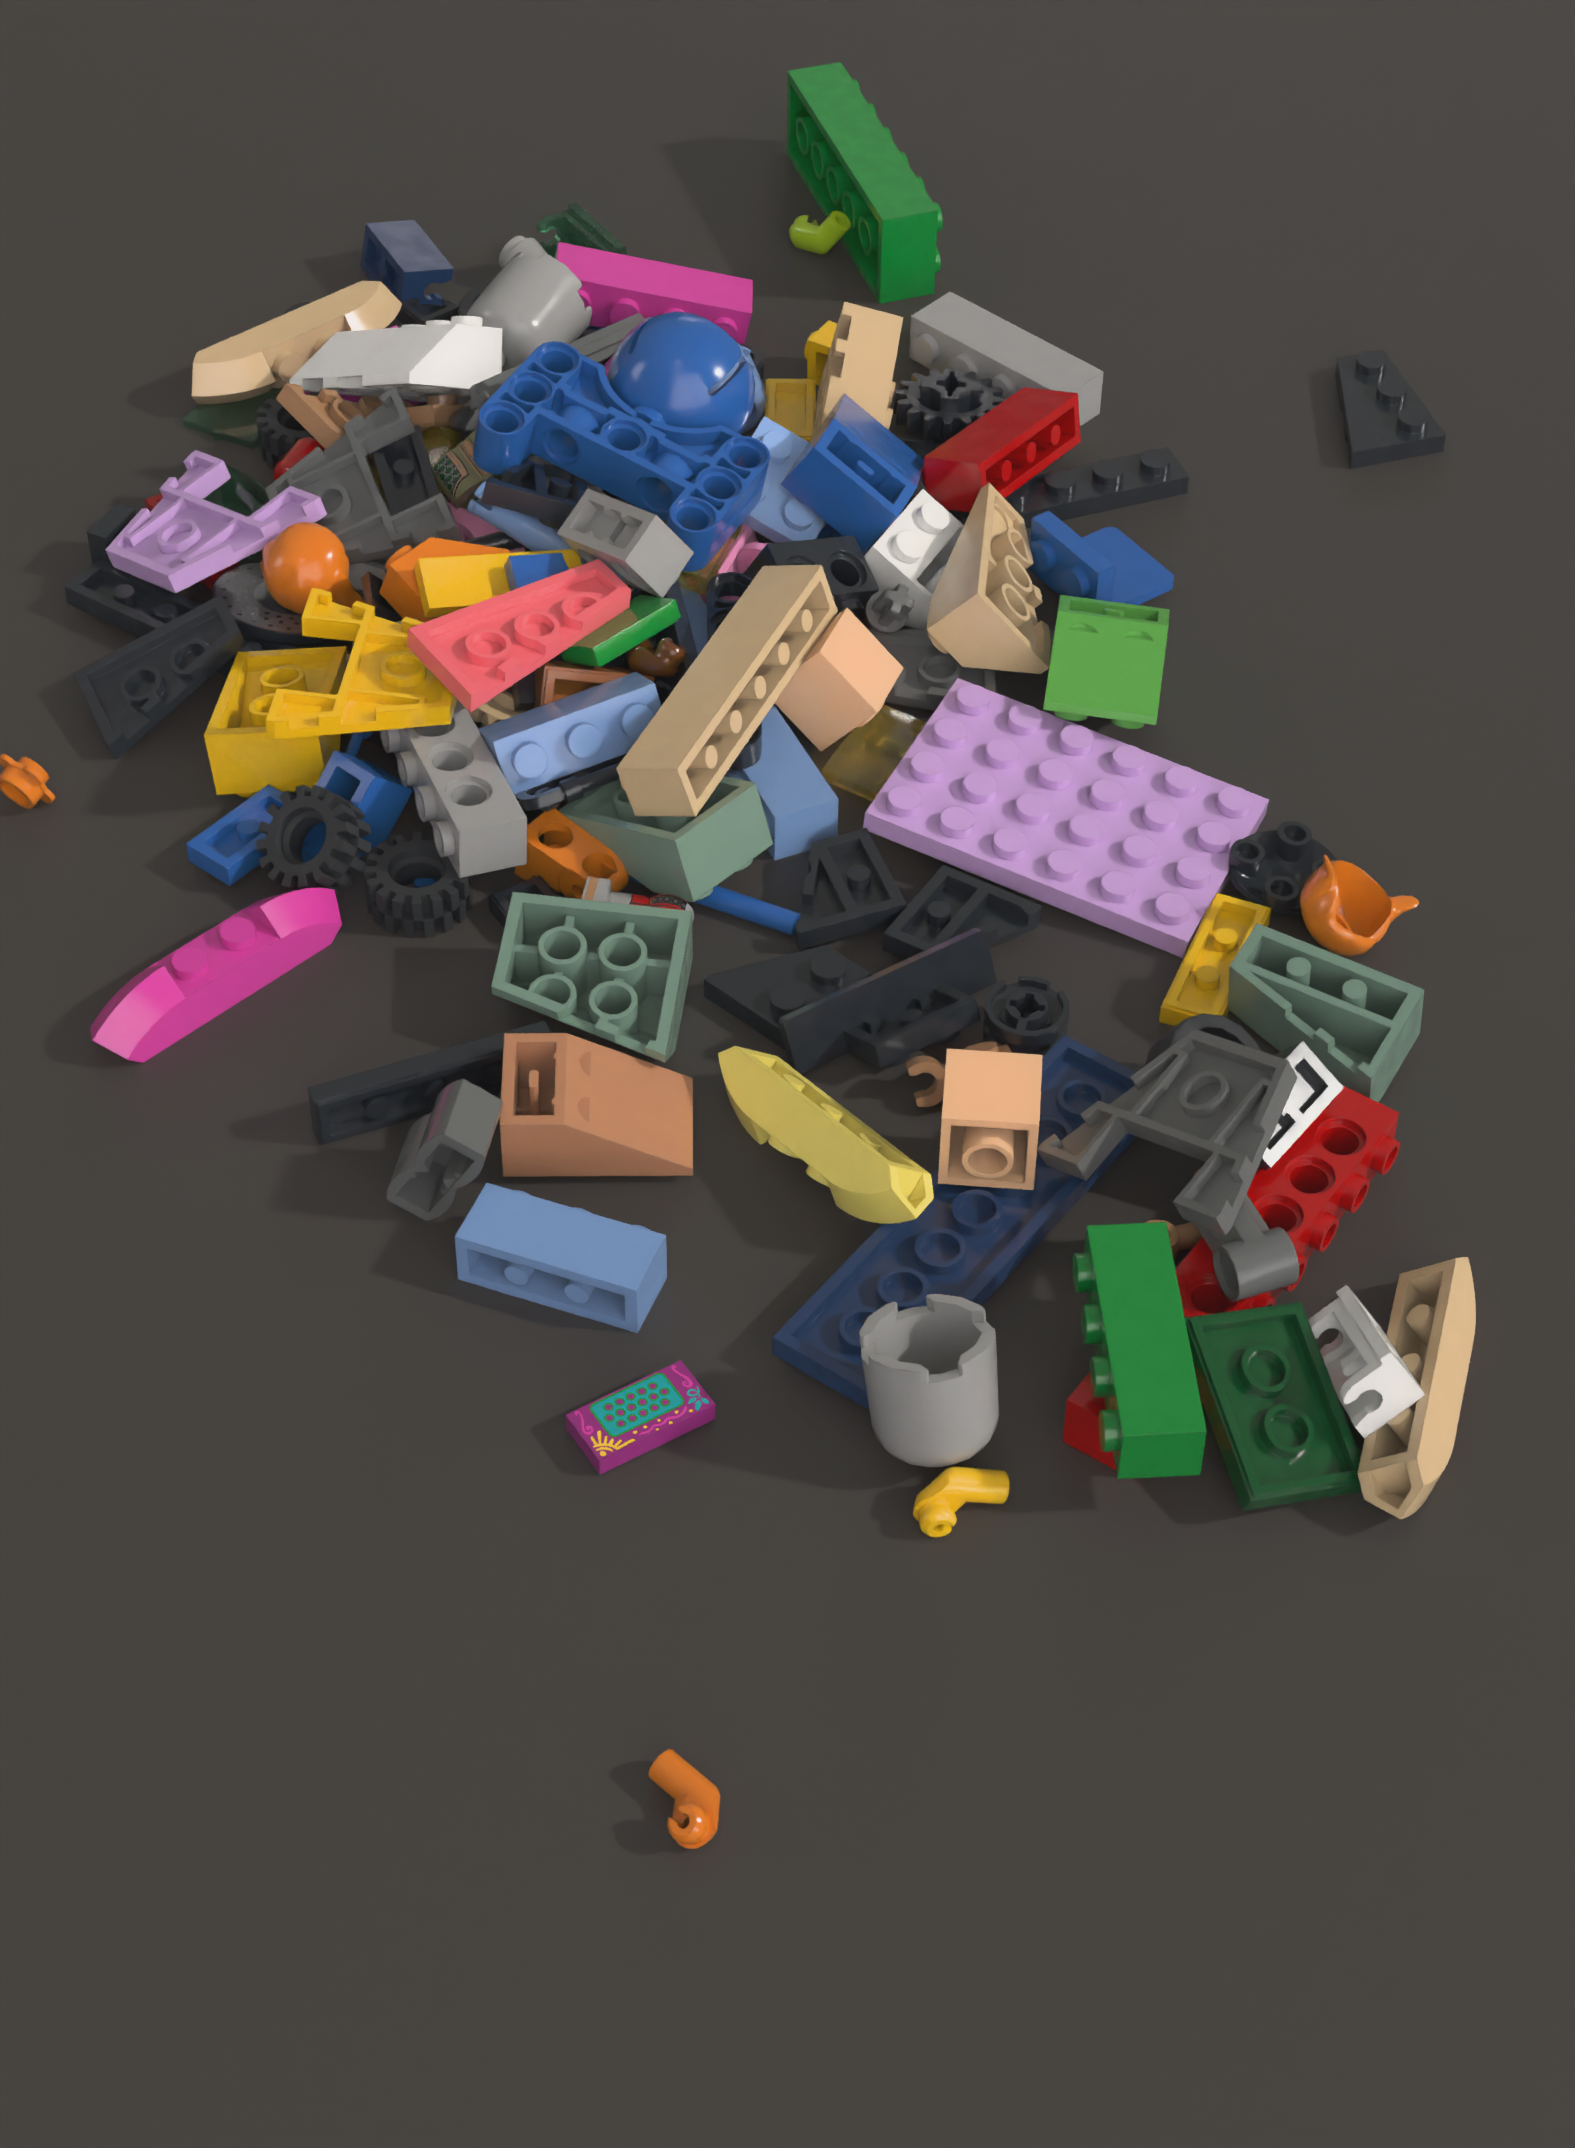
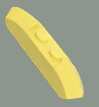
[718,1046,934,1224]

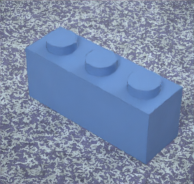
[478,672,661,794]
[455,1183,667,1333]

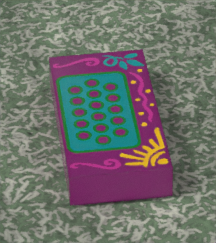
[565,1360,716,1475]

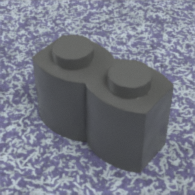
[387,1079,503,1221]

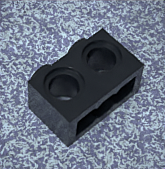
[743,535,880,619]

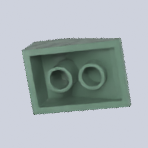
[558,776,773,902]

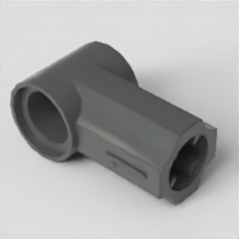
[1194,1194,1299,1302]

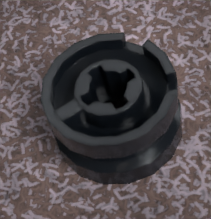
[983,976,1069,1056]

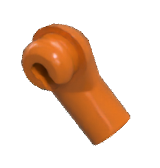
[649,1749,721,1849]

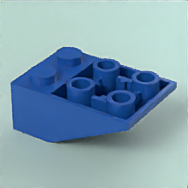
[781,393,924,553]

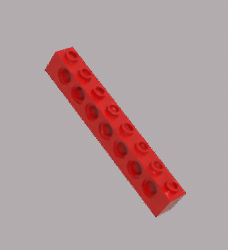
[1062,1085,1401,1479]

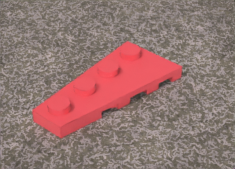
[407,558,631,713]

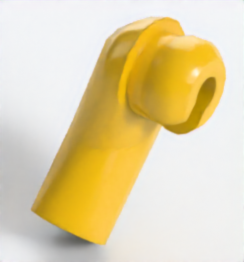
[913,1467,1009,1537]

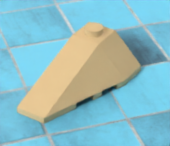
[926,483,1051,674]

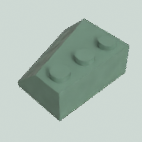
[491,892,693,1063]

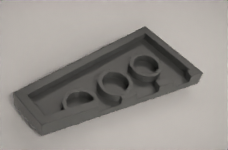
[868,629,996,711]

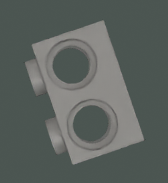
[556,489,694,598]

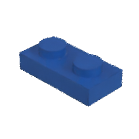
[186,785,284,886]

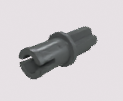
[859,584,915,634]

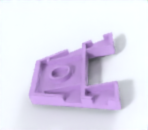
[105,450,327,593]

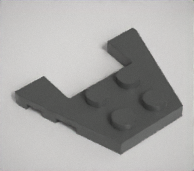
[265,387,463,565]
[1037,1029,1297,1235]

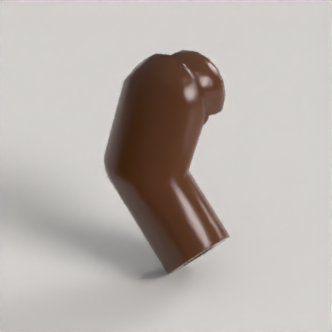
[624,638,687,679]

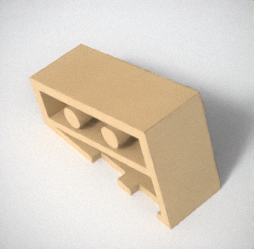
[812,302,903,438]

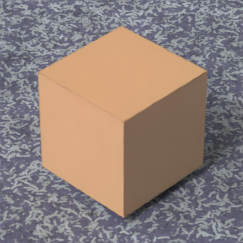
[775,608,903,752]
[938,1049,1043,1190]

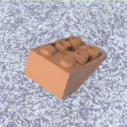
[500,1033,693,1177]

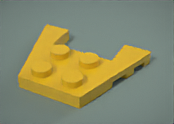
[266,588,458,740]

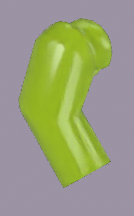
[789,210,851,255]

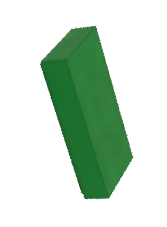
[561,595,681,667]

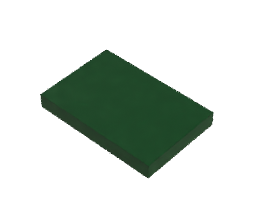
[1185,1302,1362,1511]

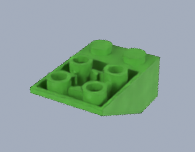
[1043,595,1170,729]

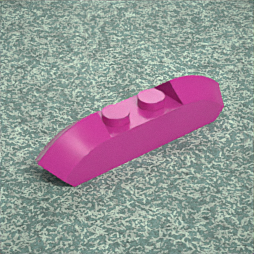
[90,888,342,1063]

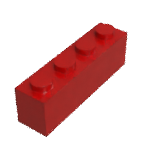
[922,387,1081,513]

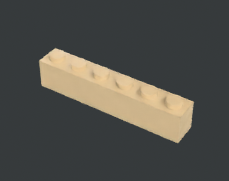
[616,565,838,817]

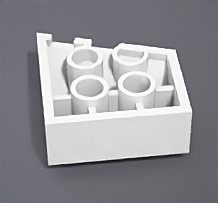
[289,316,502,402]

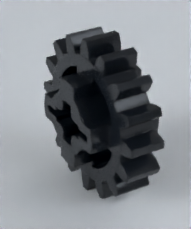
[894,368,1005,444]

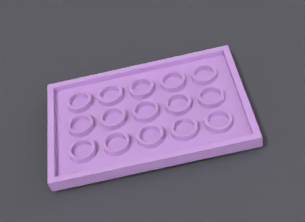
[863,678,1269,958]

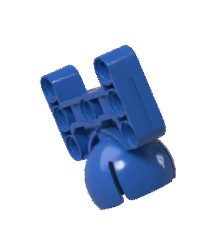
[473,311,770,572]

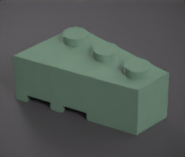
[1228,923,1425,1103]

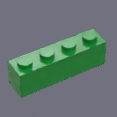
[1072,1222,1207,1479]

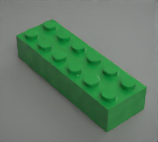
[786,62,943,304]

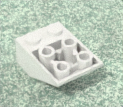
[864,489,1043,630]

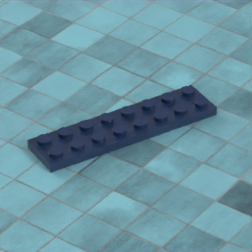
[772,1035,1137,1410]

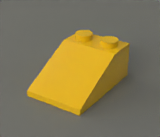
[204,646,348,798]

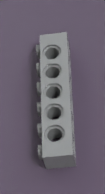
[345,618,527,878]

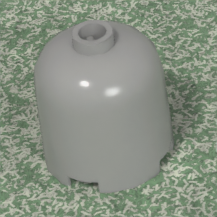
[466,252,592,372]
[859,1294,999,1467]

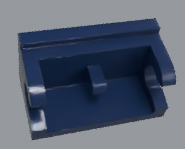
[360,220,454,305]

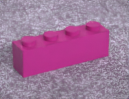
[555,242,753,344]

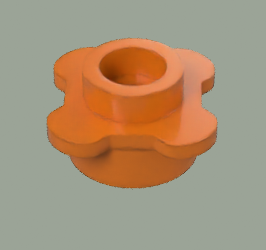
[0,754,55,809]

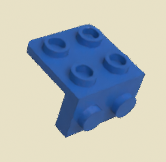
[1028,511,1174,605]

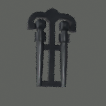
[514,753,627,812]

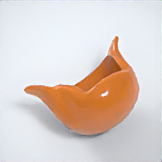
[260,522,364,614]
[1300,854,1419,957]

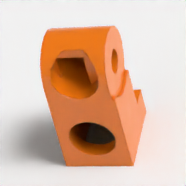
[515,809,629,899]

